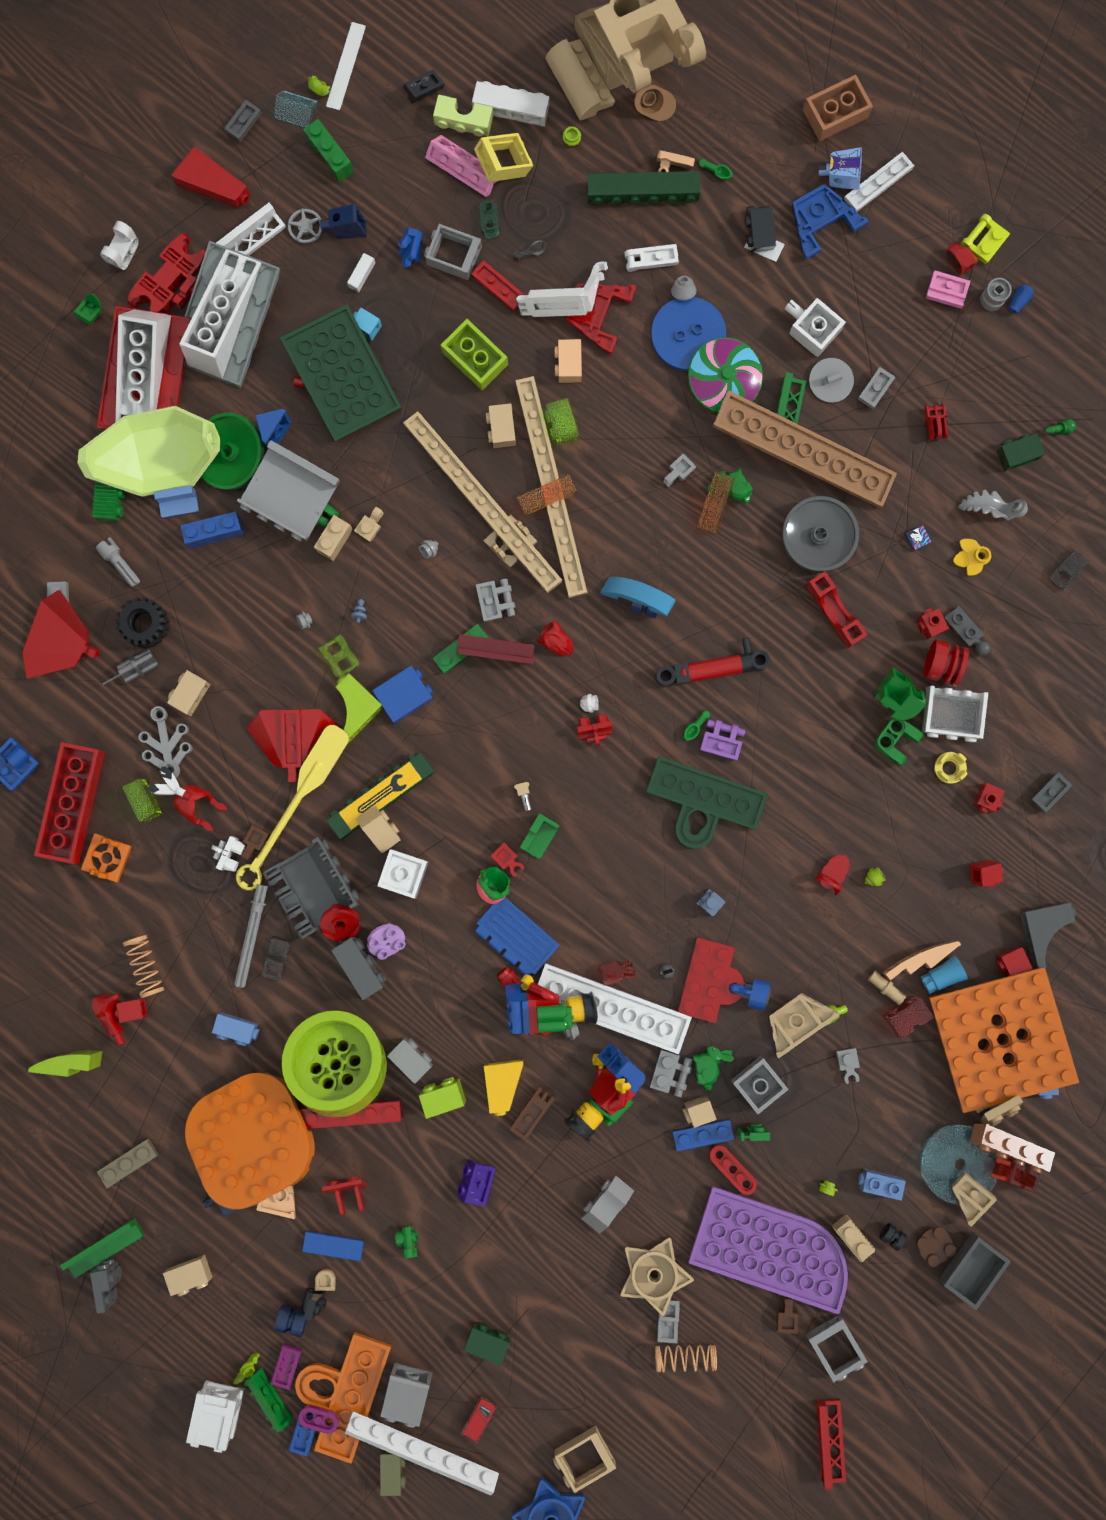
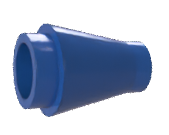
[1008,284,1034,314]

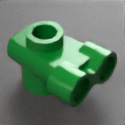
[395,1226,418,1259]

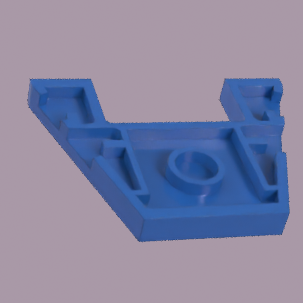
[792,184,869,260]

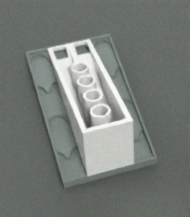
[180,241,280,388]

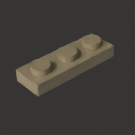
[97,1138,159,1188]

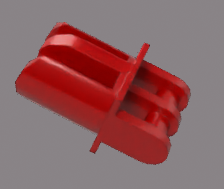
[924,404,948,440]

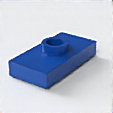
[289,1409,315,1457]

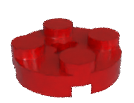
[320,904,359,942]

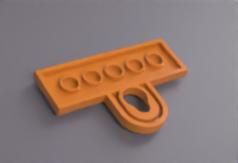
[295,1332,392,1464]

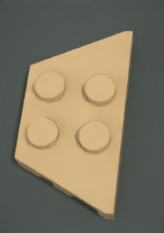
[769,993,840,1058]

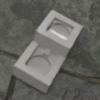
[657,1301,680,1343]

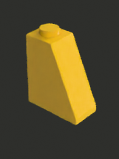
[484,1059,524,1116]

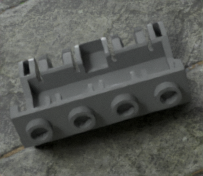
[263,837,360,940]

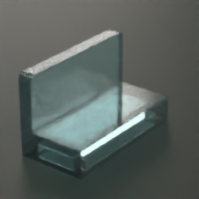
[274,90,318,127]

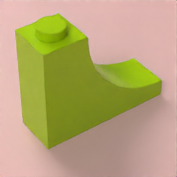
[336,674,383,743]

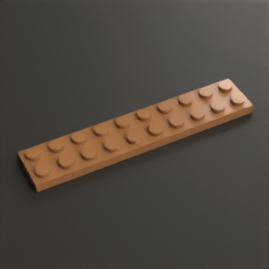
[712,391,897,508]

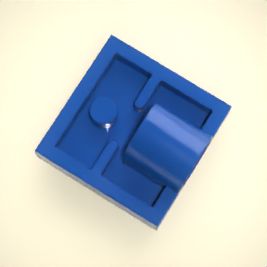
[0,737,41,792]

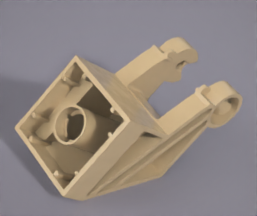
[575,0,706,93]

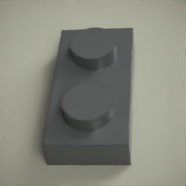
[224,100,262,142]
[1030,772,1072,813]

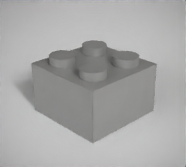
[730,1056,789,1114]

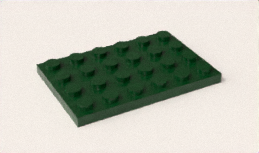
[280,304,402,442]

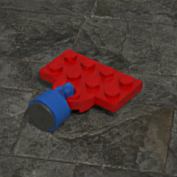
[678,937,772,1023]

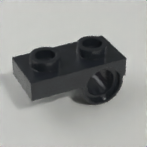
[301,1288,327,1321]

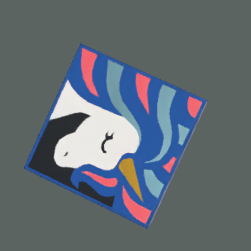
[905,525,932,552]

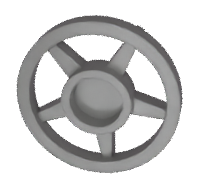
[288,209,322,244]

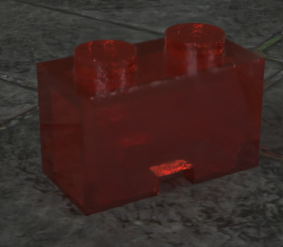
[884,996,934,1039]
[991,1158,1040,1193]

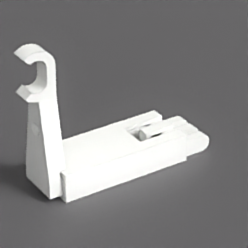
[516,262,608,317]

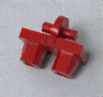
[577,714,613,747]

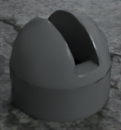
[659,963,675,979]

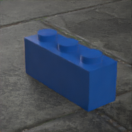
[180,511,245,549]

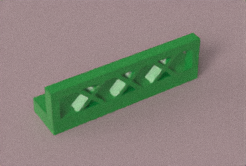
[776,372,806,424]
[60,1218,145,1278]

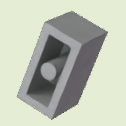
[387,1037,433,1084]

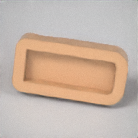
[657,150,695,172]

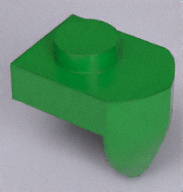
[74,294,102,326]

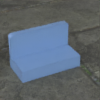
[154,485,199,518]

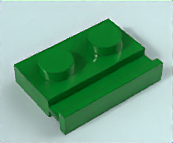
[736,1123,770,1141]

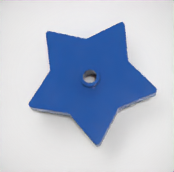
[512,1477,585,1520]

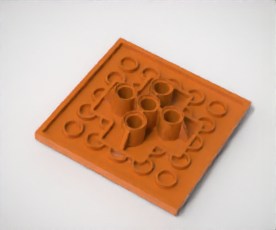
[929,967,1079,1113]

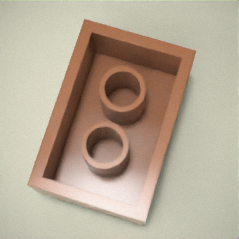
[803,75,873,142]

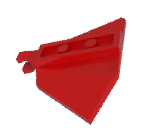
[22,590,101,679]
[246,709,342,782]

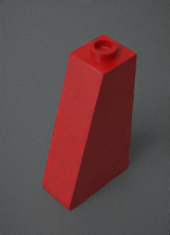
[171,147,250,209]

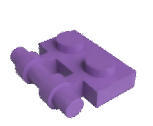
[700,719,745,761]

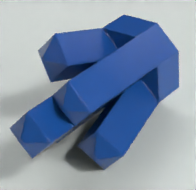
[398,228,423,268]

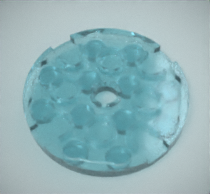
[920,1124,1000,1205]

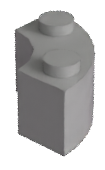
[581,1176,634,1234]

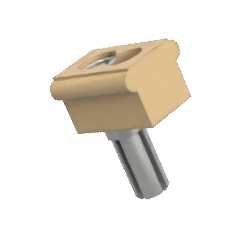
[514,782,531,811]

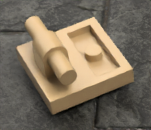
[975,1095,1023,1127]

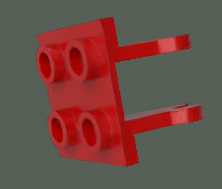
[322,1177,368,1215]

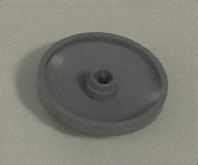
[782,496,859,573]

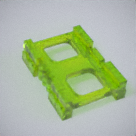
[318,634,360,678]

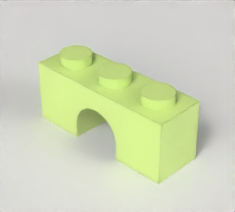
[433,95,493,137]

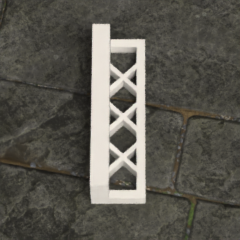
[216,203,286,256]

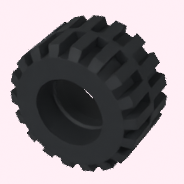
[116,597,170,648]

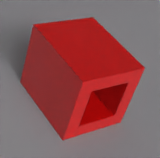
[115,998,148,1023]

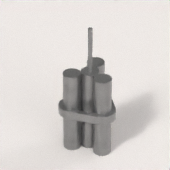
[103,648,159,685]

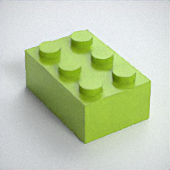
[441,319,508,391]

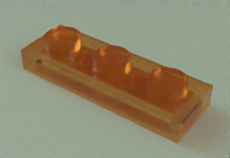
[697,472,735,533]
[517,475,577,515]

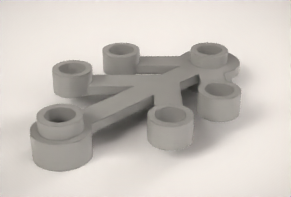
[138,706,193,778]

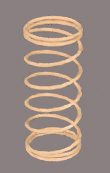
[123,935,164,998]
[655,1344,717,1373]

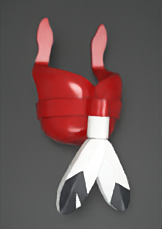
[148,766,227,831]

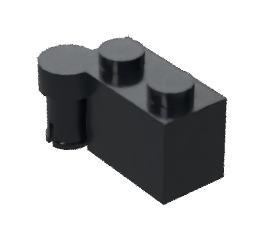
[745,206,776,253]

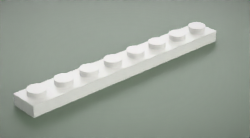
[345,1411,499,1495]

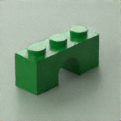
[303,119,354,183]

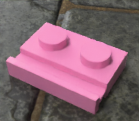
[926,270,970,309]

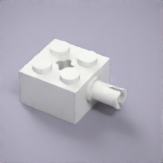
[784,298,846,358]

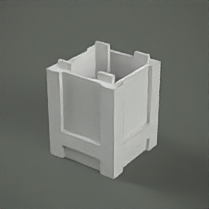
[186,1380,245,1453]

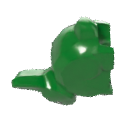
[707,468,753,504]
[692,1045,734,1091]

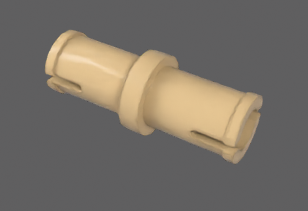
[868,970,906,1005]

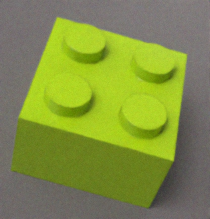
[419,1077,466,1119]

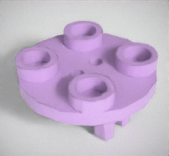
[367,923,406,960]

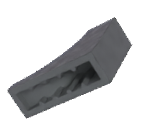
[1020,902,1076,969]

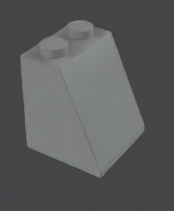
[381,1363,433,1427]

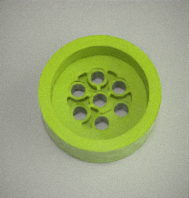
[282,1011,387,1117]

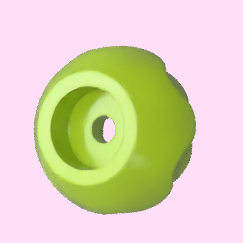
[308,75,330,96]

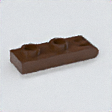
[509,1086,556,1141]

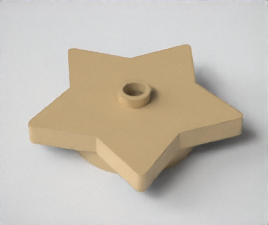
[621,1237,694,1316]

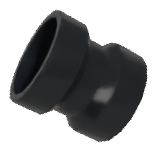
[879,1222,907,1251]

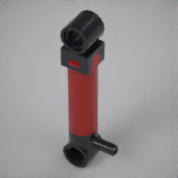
[655,638,770,687]

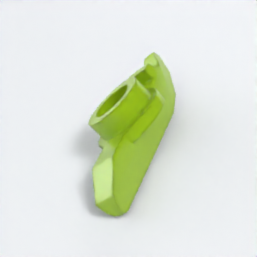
[233,1353,260,1384]

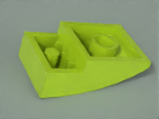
[28,1050,102,1077]

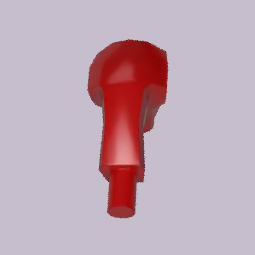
[92,993,125,1047]

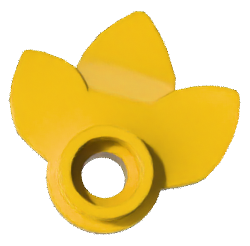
[953,539,991,576]

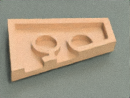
[257,1186,296,1219]

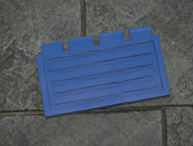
[475,897,560,975]

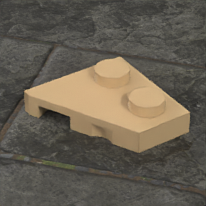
[952,1172,997,1227]

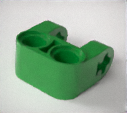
[874,718,924,767]

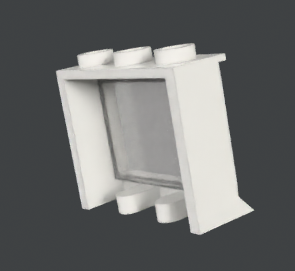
[921,686,988,742]

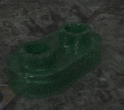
[479,199,500,238]

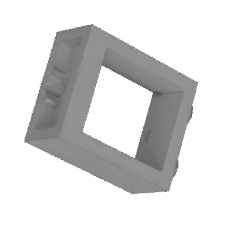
[424,224,482,280]
[806,1314,867,1383]

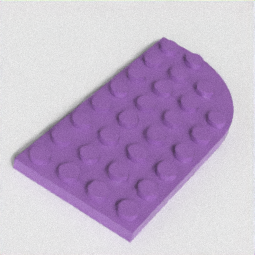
[688,1185,848,1314]

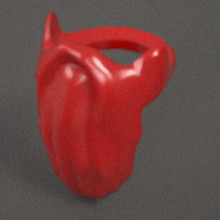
[536,621,574,656]
[815,855,850,895]

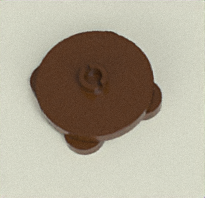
[916,1226,956,1267]

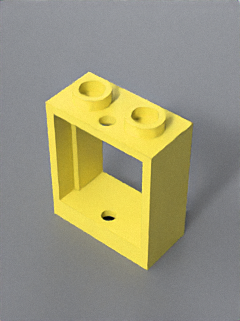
[474,133,533,182]

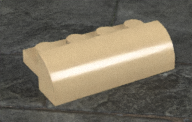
[545,39,615,121]

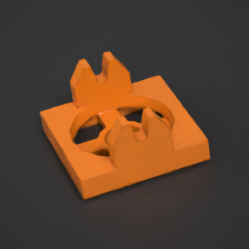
[81,833,132,882]

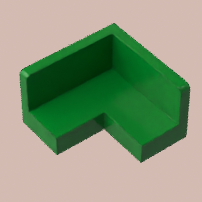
[520,813,560,859]

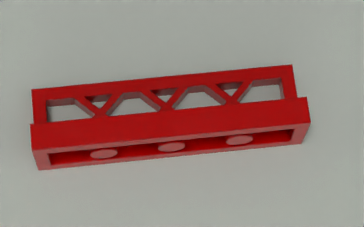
[816,1398,846,1489]

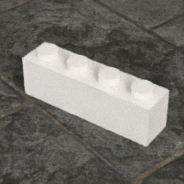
[472,81,549,127]

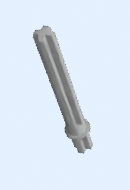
[234,884,268,988]

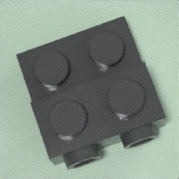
[90,1258,122,1314]

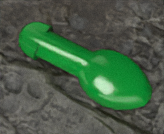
[699,159,732,180]
[683,710,710,741]

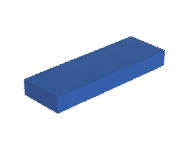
[302,1230,364,1261]

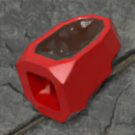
[946,243,978,275]

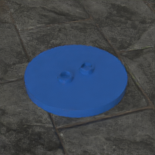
[651,297,726,371]

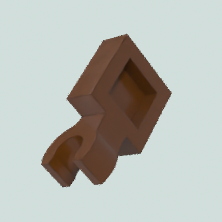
[241,825,270,861]
[777,1296,798,1334]

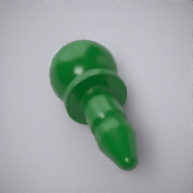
[1044,419,1076,435]

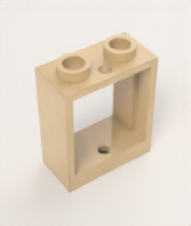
[553,1425,616,1493]

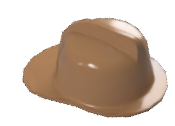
[634,84,676,121]

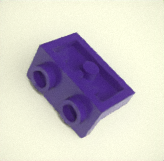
[457,1159,496,1206]

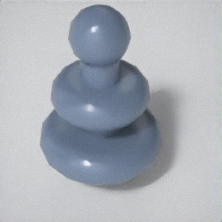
[351,599,367,624]

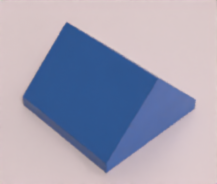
[256,409,292,449]

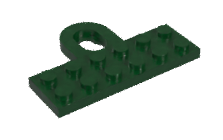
[646,756,768,849]

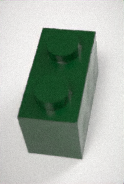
[997,433,1045,472]
[464,1322,510,1366]

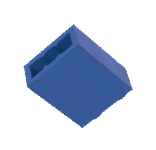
[372,666,434,724]

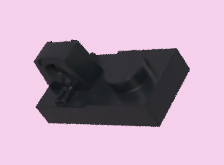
[403,70,445,103]

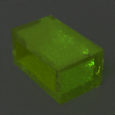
[544,398,579,445]
[122,778,162,822]

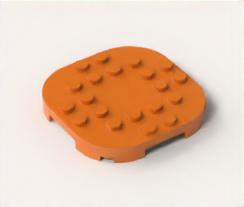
[185,1073,315,1209]

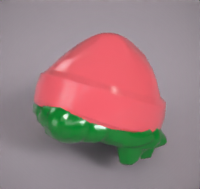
[476,867,510,904]

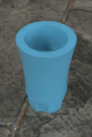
[920,955,968,994]

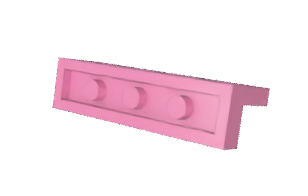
[425,135,497,197]

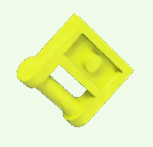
[961,214,1010,265]

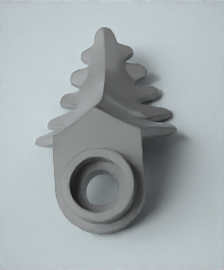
[958,490,1028,520]

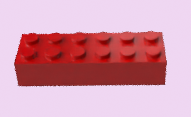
[34,742,105,864]

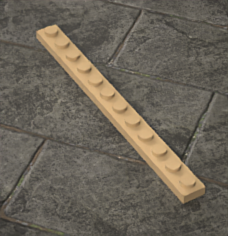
[515,376,587,598]
[403,411,562,593]

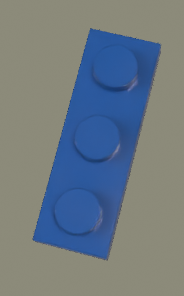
[672,1119,734,1151]

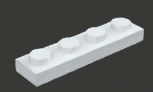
[844,152,914,212]

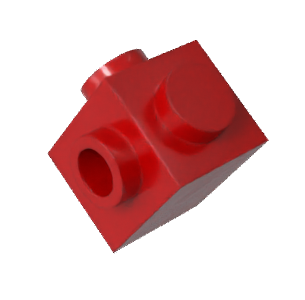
[917,608,949,640]
[972,783,1005,814]
[970,860,1003,888]

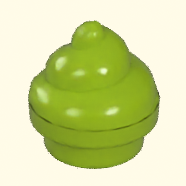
[865,867,886,887]

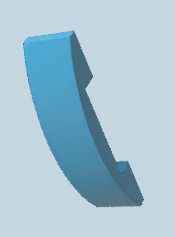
[600,577,676,617]

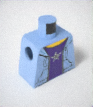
[819,148,862,190]

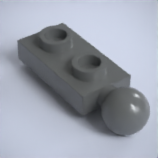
[944,606,990,656]

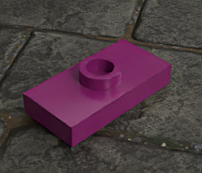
[271,1343,302,1390]

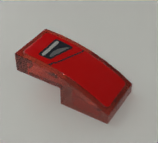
[460,1396,498,1444]

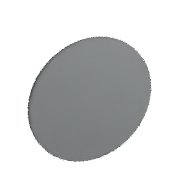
[809,358,854,403]

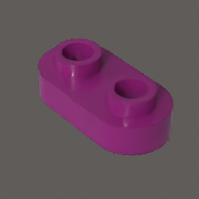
[299,1405,339,1434]

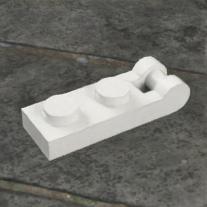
[624,244,679,272]

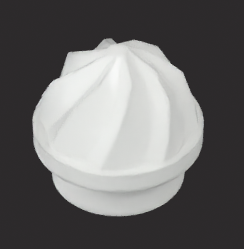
[580,694,599,713]

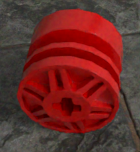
[923,639,969,686]

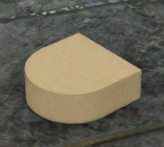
[315,1269,336,1291]

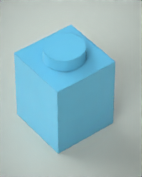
[353,308,382,341]

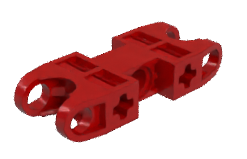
[127,234,206,314]

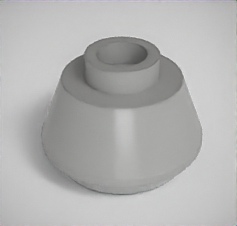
[671,276,697,301]

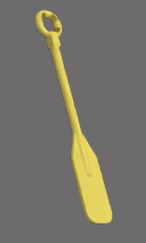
[236,725,349,890]

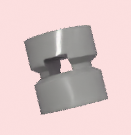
[980,278,1012,311]

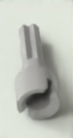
[95,537,140,587]

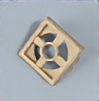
[484,515,537,568]

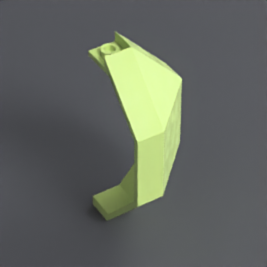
[77,406,220,497]

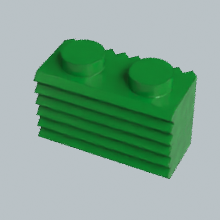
[92,481,125,523]

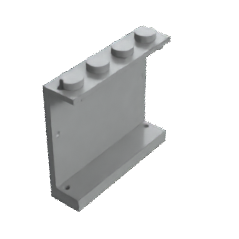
[237,440,340,542]

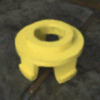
[934,752,968,784]

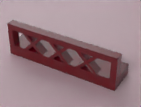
[456,634,535,664]

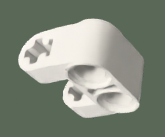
[100,221,138,270]

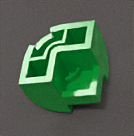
[875,667,926,720]

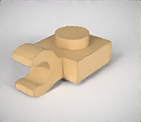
[354,507,384,543]

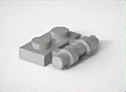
[476,579,516,623]
[649,1049,693,1097]

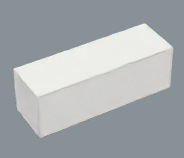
[347,253,375,293]

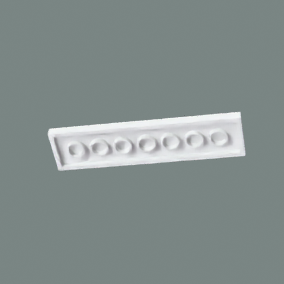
[538,963,692,1054]

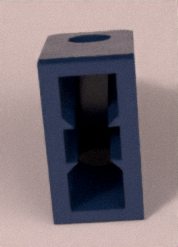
[320,204,367,239]

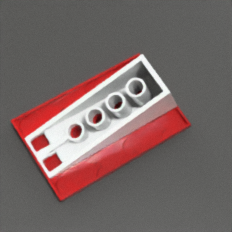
[97,305,192,429]

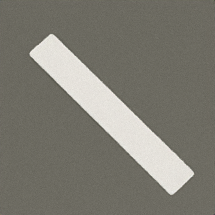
[326,22,366,110]

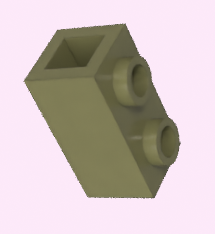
[380,1450,406,1496]

